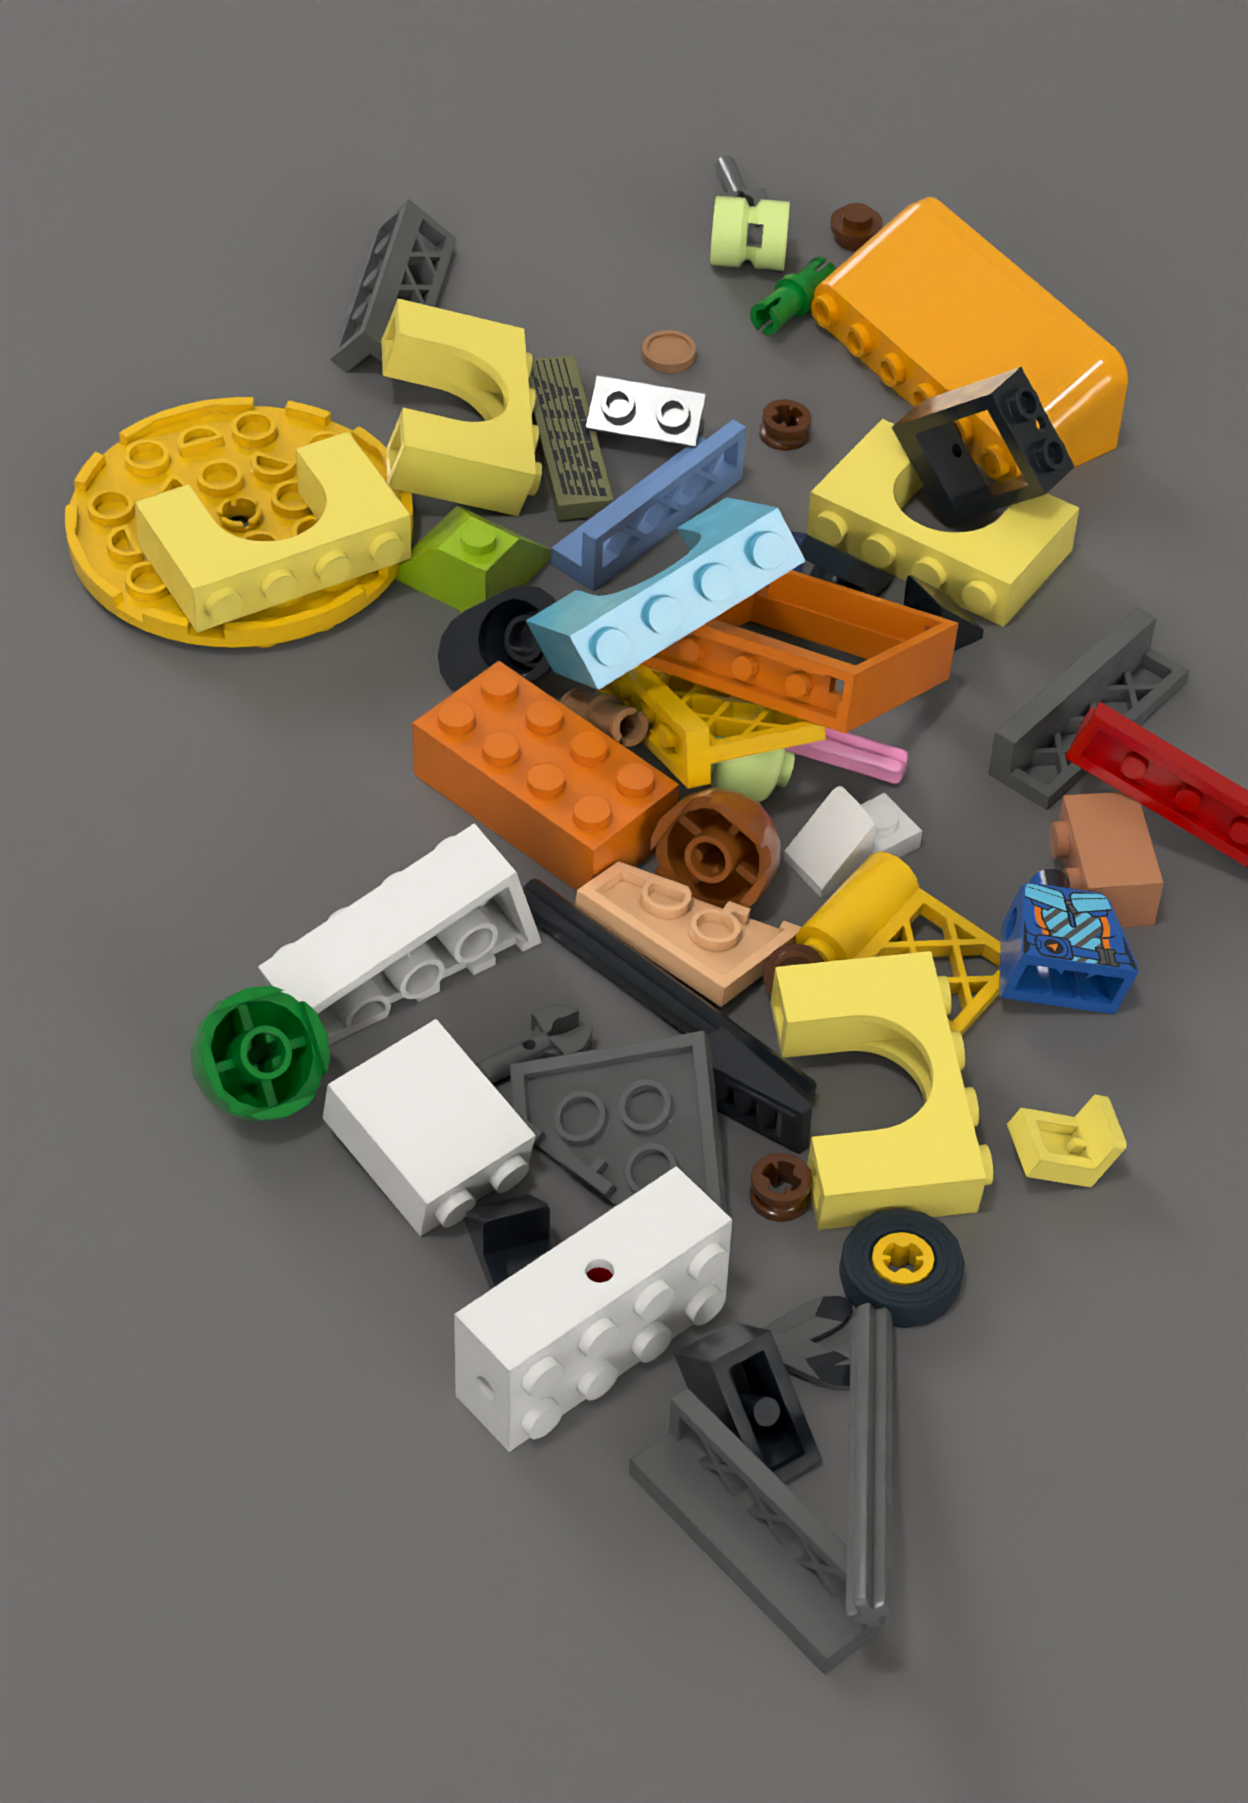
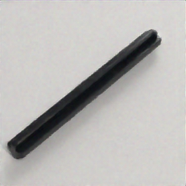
[522,879,817,1103]

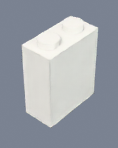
[323,1019,536,1237]

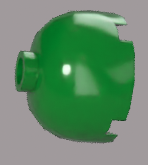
[190,986,330,1122]

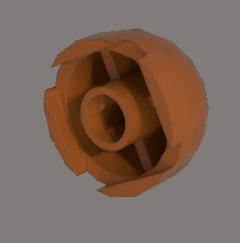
[651,787,781,908]

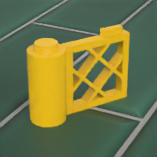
[796,851,1001,1036]

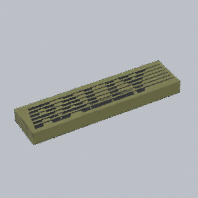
[528,355,614,521]

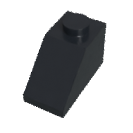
[674,1322,822,1482]

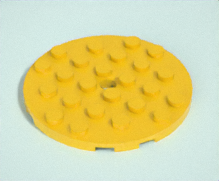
[65,397,413,648]

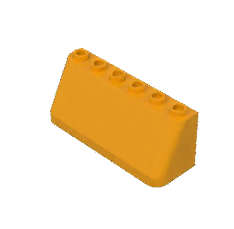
[811,197,1128,482]

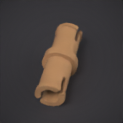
[560,688,648,747]

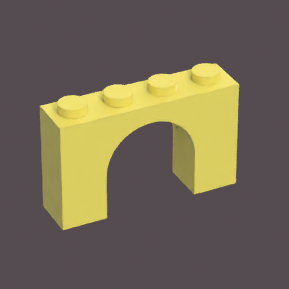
[381,299,542,516]
[807,419,1079,627]
[135,432,411,633]
[770,951,993,1230]

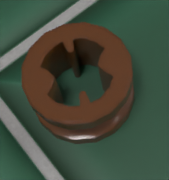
[759,399,812,451]
[749,1153,812,1222]

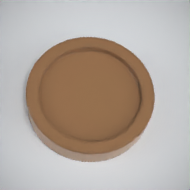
[642,330,696,373]

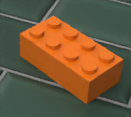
[412,661,679,891]

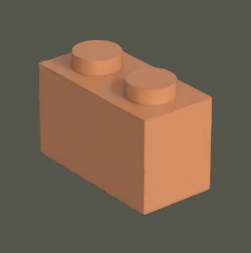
[1049,792,1164,928]

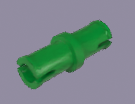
[750,256,836,335]

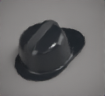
[438,584,556,692]

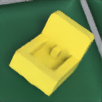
[1007,1094,1127,1187]

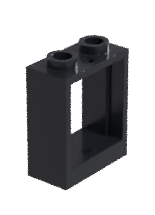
[891,367,1075,525]

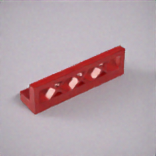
[1064,702,1248,868]

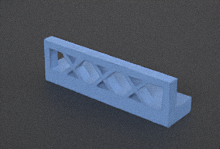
[551,420,746,591]

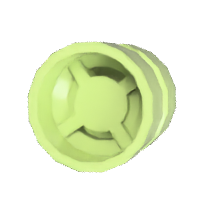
[710,196,790,271]

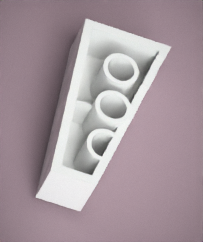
[258,823,542,1045]

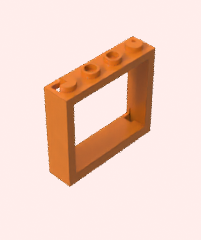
[641,570,959,734]

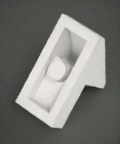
[784,786,922,898]

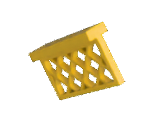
[595,664,826,789]

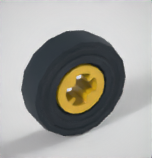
[839,1208,965,1328]

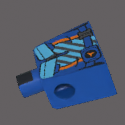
[999,869,1139,1014]

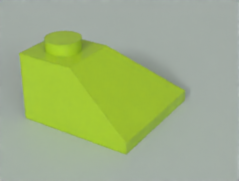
[395,505,551,612]

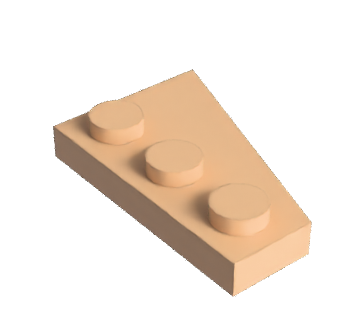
[575,861,801,1007]

